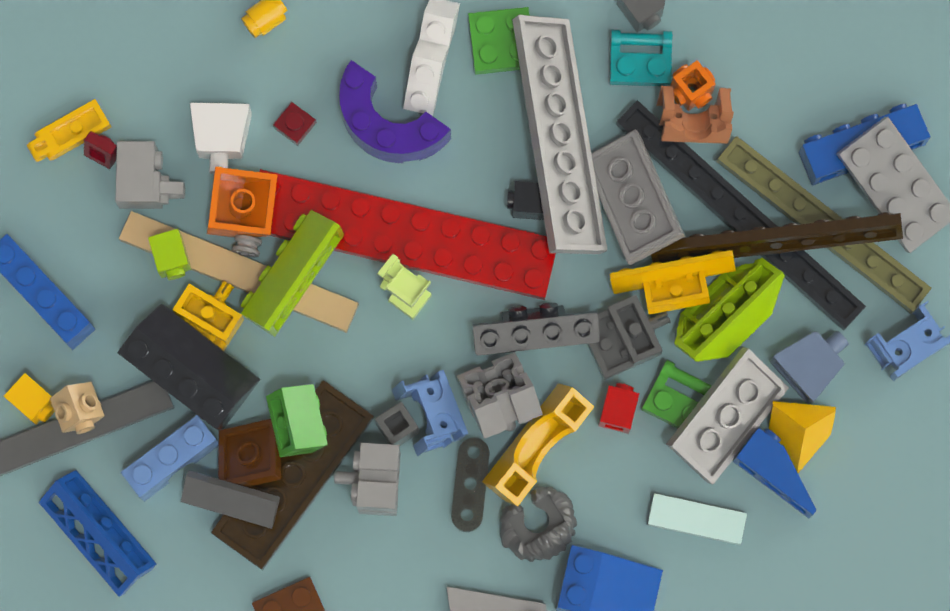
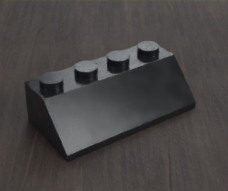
[117,304,261,430]

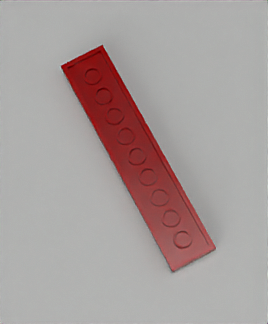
[259,169,556,300]

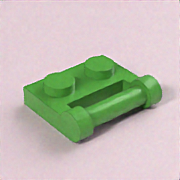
[642,359,712,429]

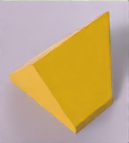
[769,401,836,473]

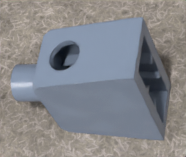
[770,331,849,405]

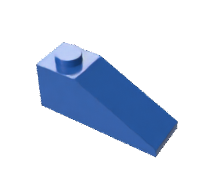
[733,428,817,519]

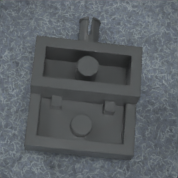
[588,295,671,380]

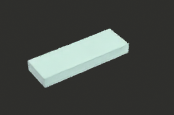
[647,493,747,545]

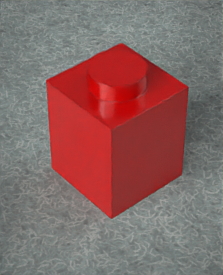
[598,383,640,434]

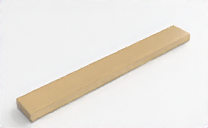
[119,211,359,333]

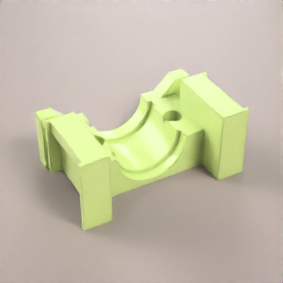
[377,254,432,320]

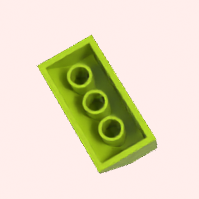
[241,210,344,337]

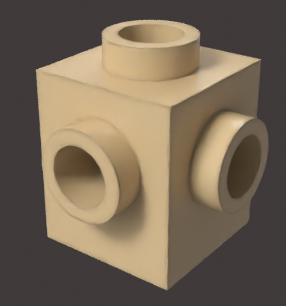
[50,382,104,434]

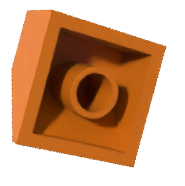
[207,167,277,238]

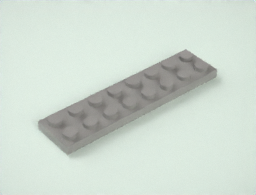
[512,15,607,254]

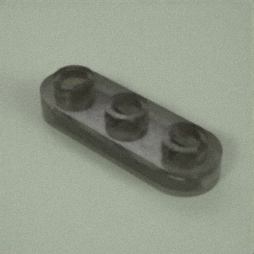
[451,438,490,533]

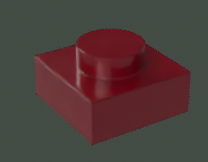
[273,102,317,146]
[84,131,117,170]

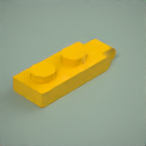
[27,99,112,162]

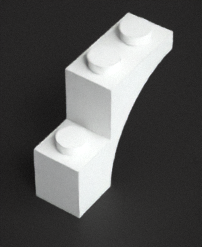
[403,0,460,116]

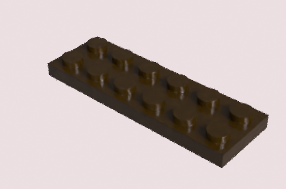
[211,380,374,571]

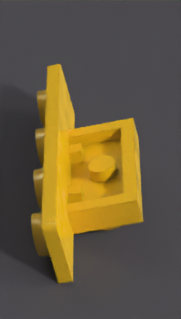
[609,250,736,315]

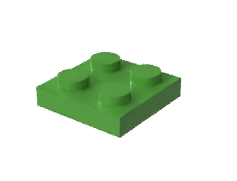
[468,7,530,75]

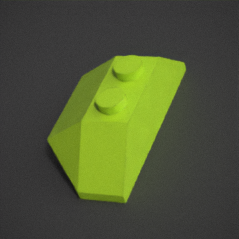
[674,258,785,362]

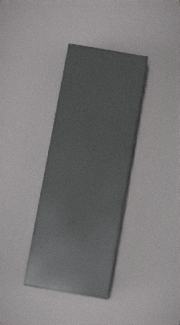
[181,470,280,529]

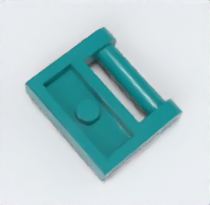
[610,29,673,86]

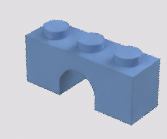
[121,415,219,502]

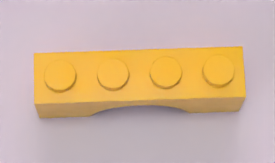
[482,383,594,506]

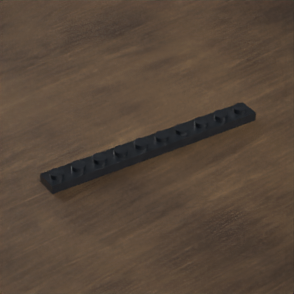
[616,100,866,331]

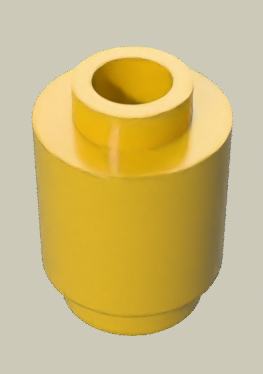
[241,0,288,38]

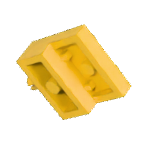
[172,281,244,351]

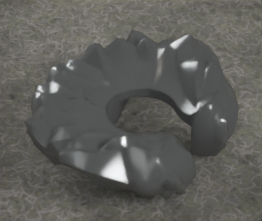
[499,487,577,562]

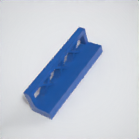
[39,470,157,597]

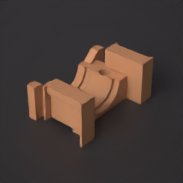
[656,86,734,144]

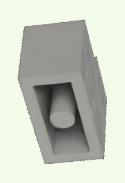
[115,141,185,209]

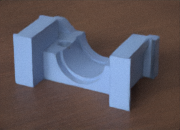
[865,301,950,381]
[392,370,468,456]

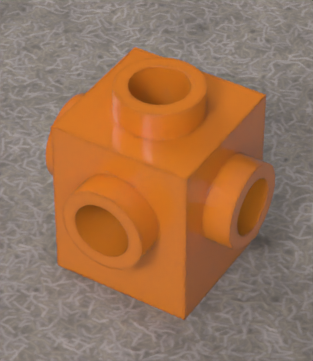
[670,60,716,111]

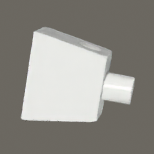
[190,103,252,175]

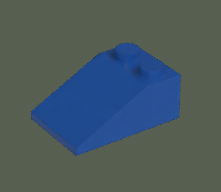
[556,545,663,611]

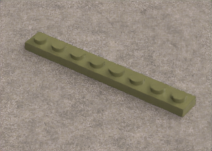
[716,136,932,314]

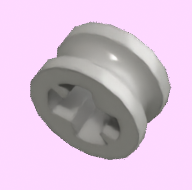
[232,235,262,257]

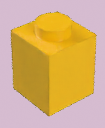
[4,373,55,425]

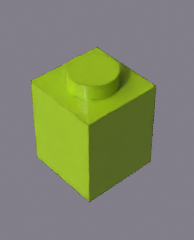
[148,229,192,280]

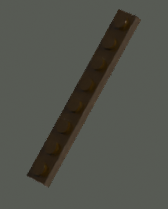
[651,212,903,263]

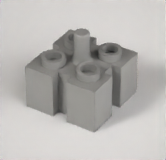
[457,352,543,439]
[334,443,401,516]

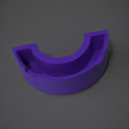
[339,60,451,163]

